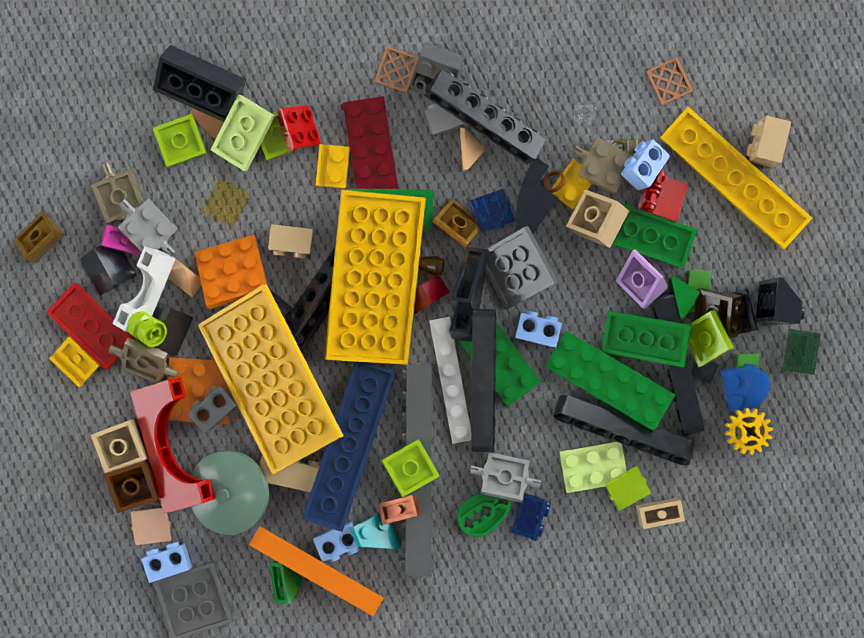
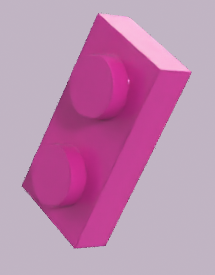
[101,225,142,256]

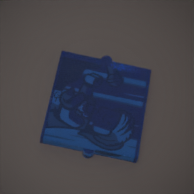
[469,189,515,233]

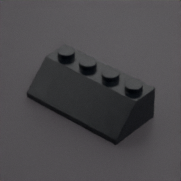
[153,45,246,122]
[755,277,805,325]

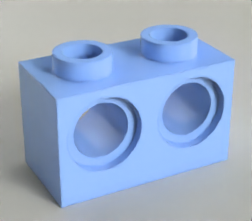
[621,139,670,190]
[514,310,562,348]
[313,521,359,563]
[141,541,192,583]

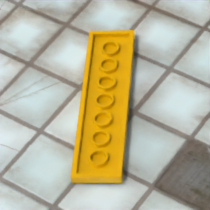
[659,107,812,249]

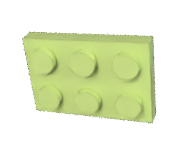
[211,95,275,171]
[559,442,627,493]

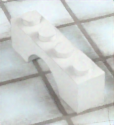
[113,246,175,332]

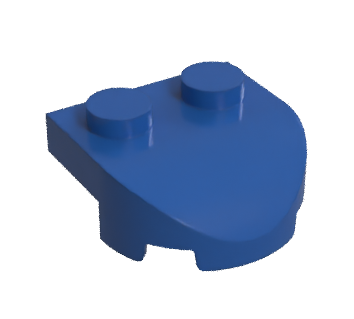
[721,364,770,410]

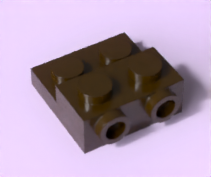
[694,288,745,339]

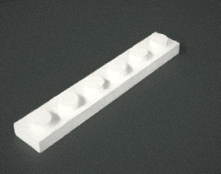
[429,317,471,444]

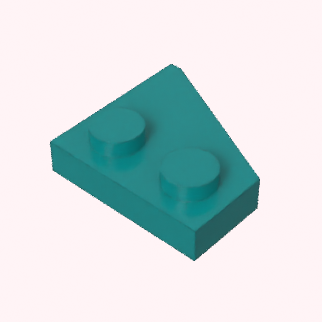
[350,513,401,550]

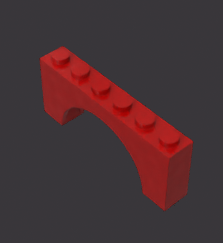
[130,377,215,513]

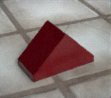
[413,275,450,314]

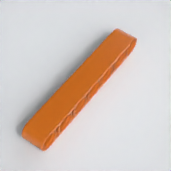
[249,526,384,617]

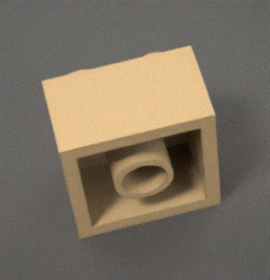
[746,116,791,168]
[566,189,629,248]
[91,419,148,473]

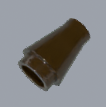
[418,256,445,276]

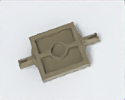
[572,137,632,194]
[91,162,144,224]
[108,338,179,383]

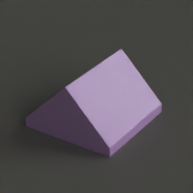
[616,250,668,309]

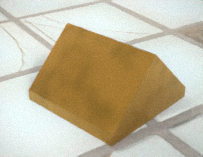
[432,198,482,249]
[14,211,65,263]

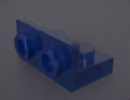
[511,492,550,541]

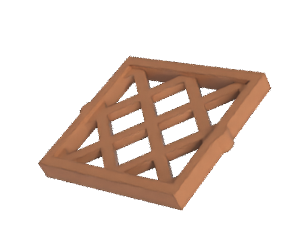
[374,46,418,93]
[646,57,693,105]

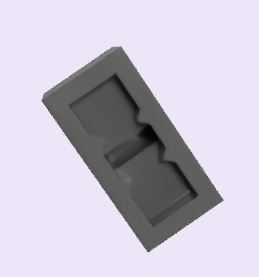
[188,386,238,434]

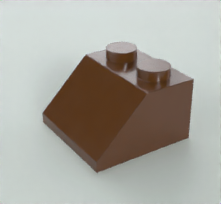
[103,460,159,513]

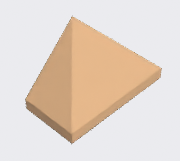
[460,128,484,172]
[168,256,202,297]

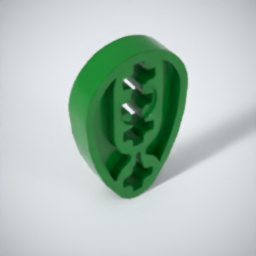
[458,492,513,537]

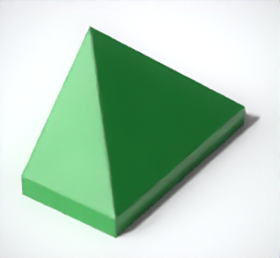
[668,277,700,319]
[269,561,303,604]

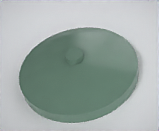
[191,450,269,535]

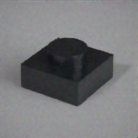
[692,361,719,384]

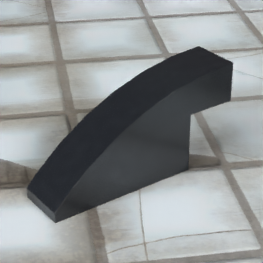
[515,157,558,234]
[449,247,487,342]

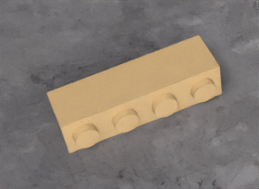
[259,455,321,492]

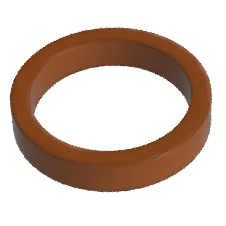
[543,170,565,193]

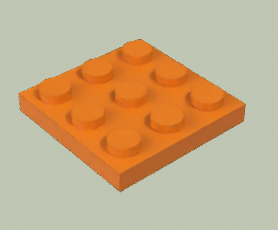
[194,235,268,309]
[168,358,231,424]

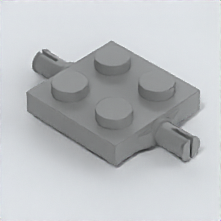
[117,198,177,256]
[469,453,541,503]

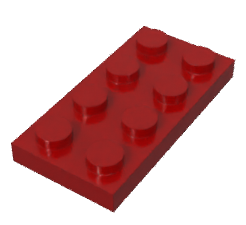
[46,282,136,370]

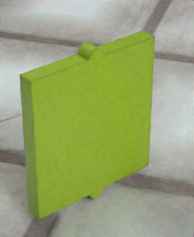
[605,466,651,511]

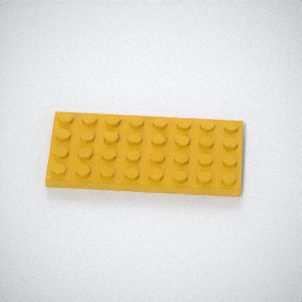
[324,190,426,365]
[198,284,343,475]

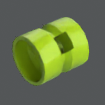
[127,311,167,347]

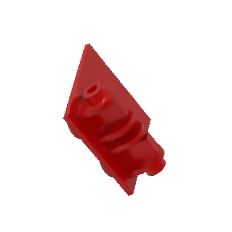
[276,105,321,152]
[637,170,689,222]

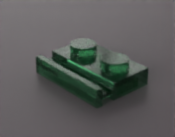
[782,329,821,375]

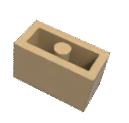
[268,224,314,259]
[636,497,685,529]

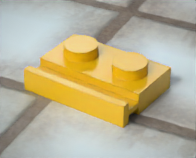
[316,144,350,189]
[551,158,592,210]
[49,336,101,387]

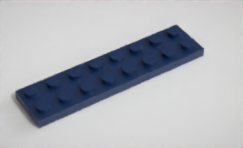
[302,362,396,532]

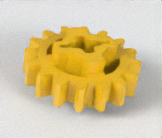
[725,408,773,455]

